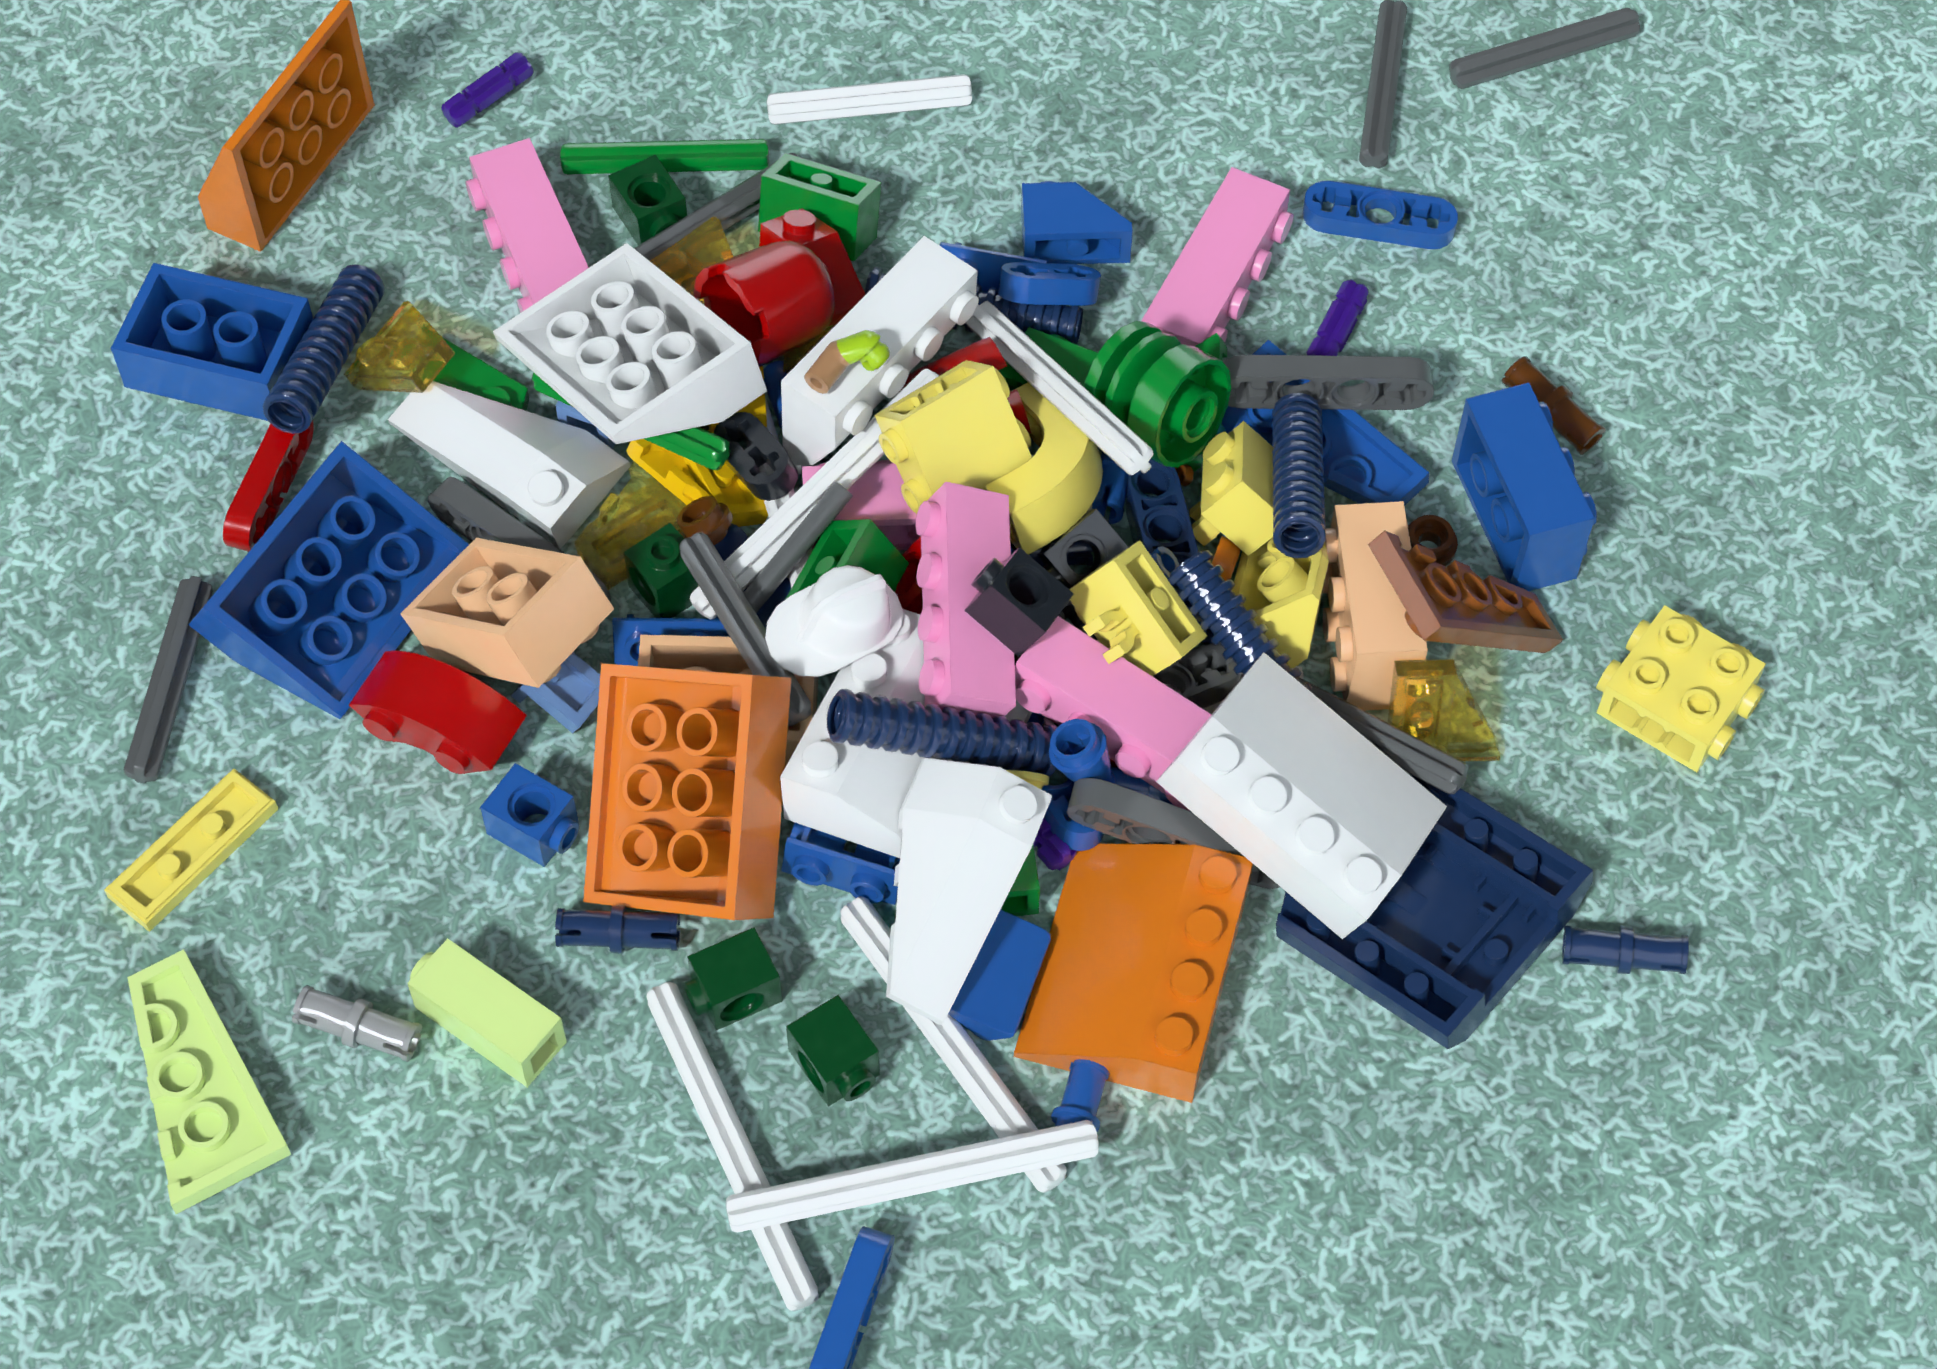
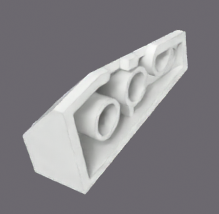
[388,378,631,549]
[886,758,1052,1025]

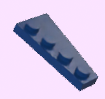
[1222,340,1429,506]

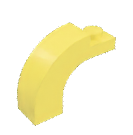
[985,382,1103,555]

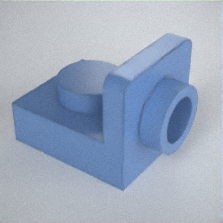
[511,652,600,734]

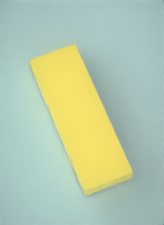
[104,769,278,932]

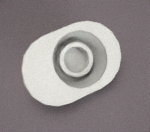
[765,565,903,677]

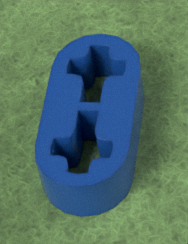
[998,262,1101,306]

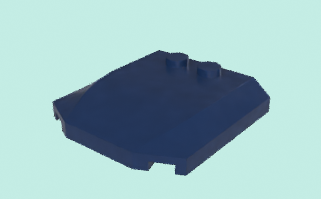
[1276,774,1593,1049]

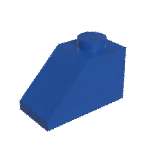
[1021,181,1133,264]

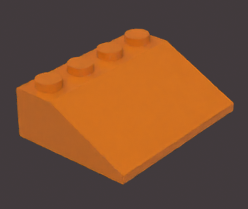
[198,0,375,252]
[583,663,791,920]
[1014,844,1253,1103]

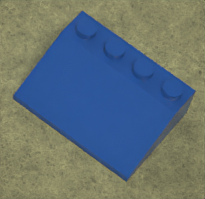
[189,441,469,719]

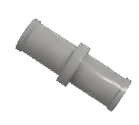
[292,985,422,1062]

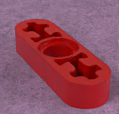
[223,420,314,552]

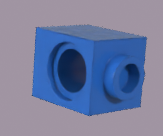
[480,763,579,867]

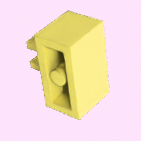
[1189,421,1273,556]
[1069,540,1207,677]

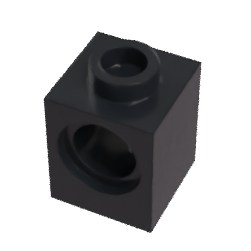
[1037,509,1128,589]
[964,547,1074,657]

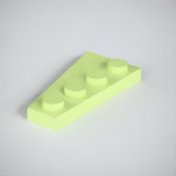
[127,949,291,1214]

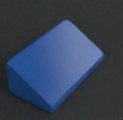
[948,910,1051,1041]

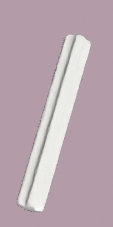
[767,74,972,125]

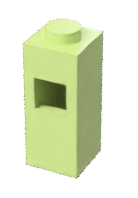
[407,938,567,1088]

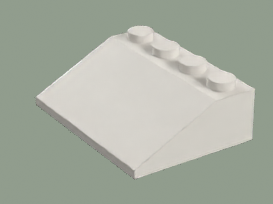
[781,236,979,476]
[493,243,767,444]
[780,609,1032,858]
[1156,653,1447,939]

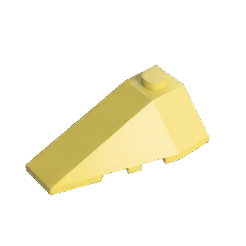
[1232,537,1329,669]

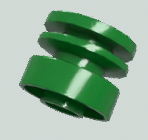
[1084,321,1231,467]

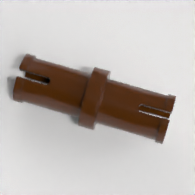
[1502,356,1606,455]

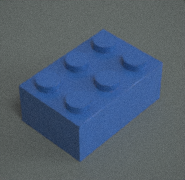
[111,263,313,421]
[1452,383,1597,591]

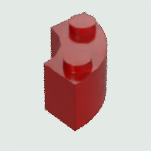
[349,651,527,774]

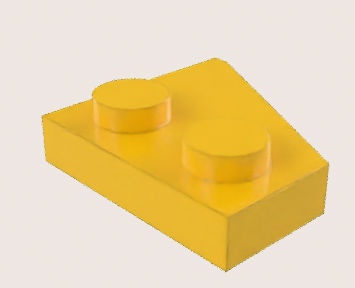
[626,429,768,527]

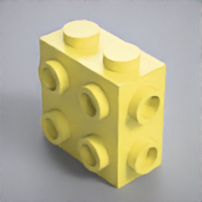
[874,360,1032,514]
[1596,605,1766,772]

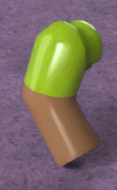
[804,330,890,394]

